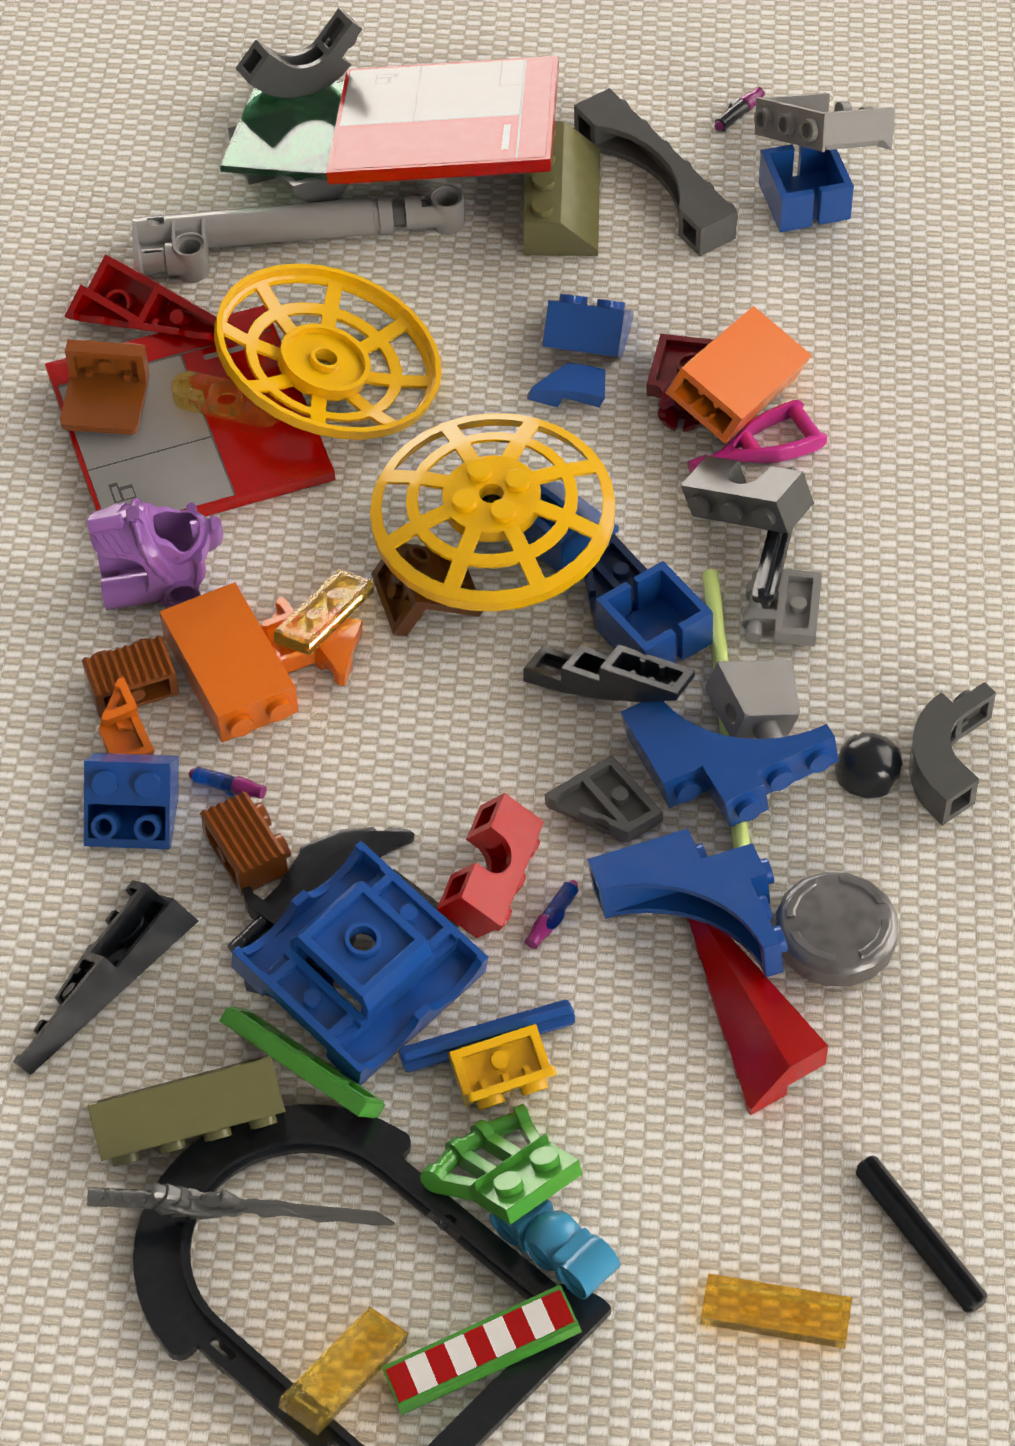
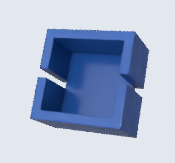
[758,144,854,232]
[596,561,713,663]

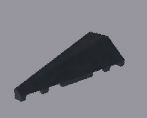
[13,880,199,1075]

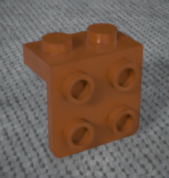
[60,339,150,435]

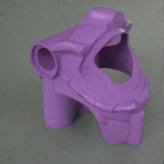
[87,498,224,610]

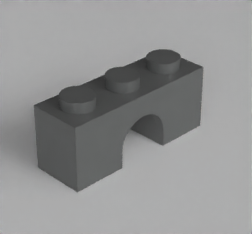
[680,456,814,534]

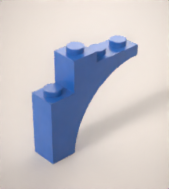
[621,701,839,828]
[587,828,788,977]

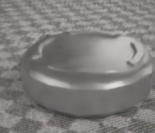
[775,872,898,986]

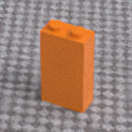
[665,306,812,443]
[159,582,299,742]

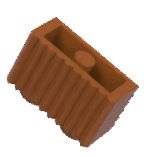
[82,635,180,718]
[200,791,291,896]

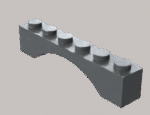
[574,88,738,256]

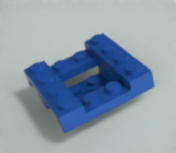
[231,841,489,1085]

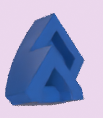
[527,363,605,408]

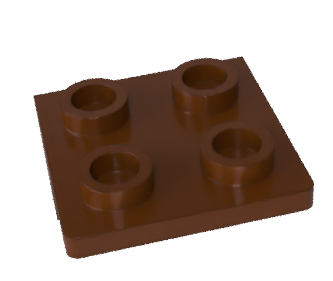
[371,543,483,636]

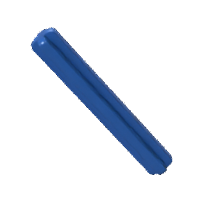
[399,999,575,1073]

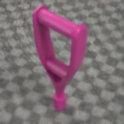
[687,400,828,473]

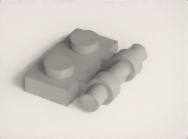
[742,569,822,646]

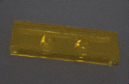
[274,569,374,655]
[700,1273,852,1349]
[279,1307,409,1435]

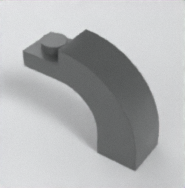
[235,8,362,98]
[909,682,996,826]

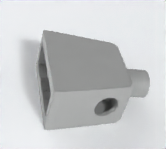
[705,660,800,739]

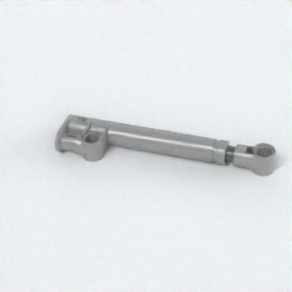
[132,184,465,283]

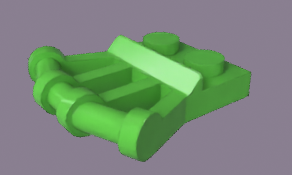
[420,1104,583,1225]

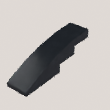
[523,644,695,702]

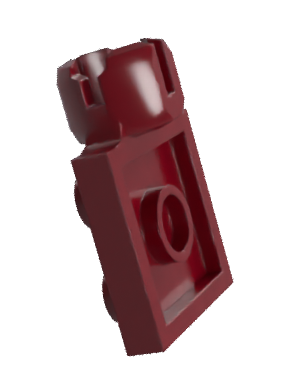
[646,334,714,432]

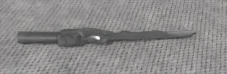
[87,1182,395,1225]

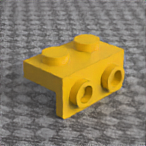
[448,1024,557,1111]

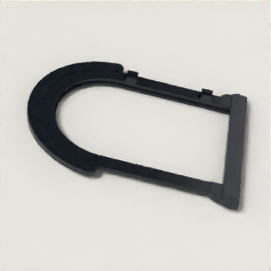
[133,1104,611,1446]

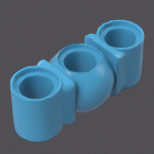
[489,1199,620,1300]

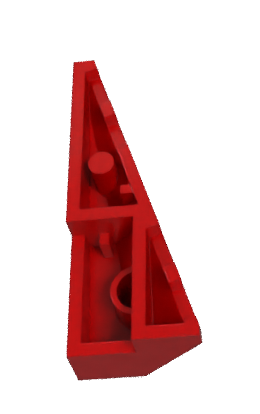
[64,254,247,346]
[686,918,828,1115]

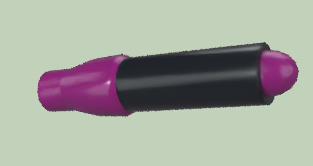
[714,87,765,131]

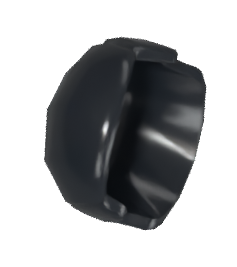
[835,732,903,799]

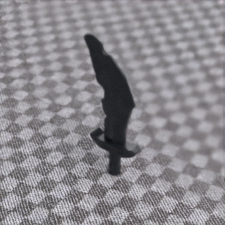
[228,827,415,953]

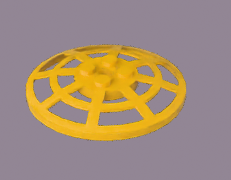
[214,263,441,440]
[370,413,615,612]

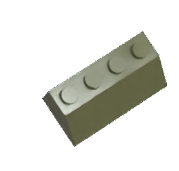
[523,121,600,256]
[87,1055,286,1167]

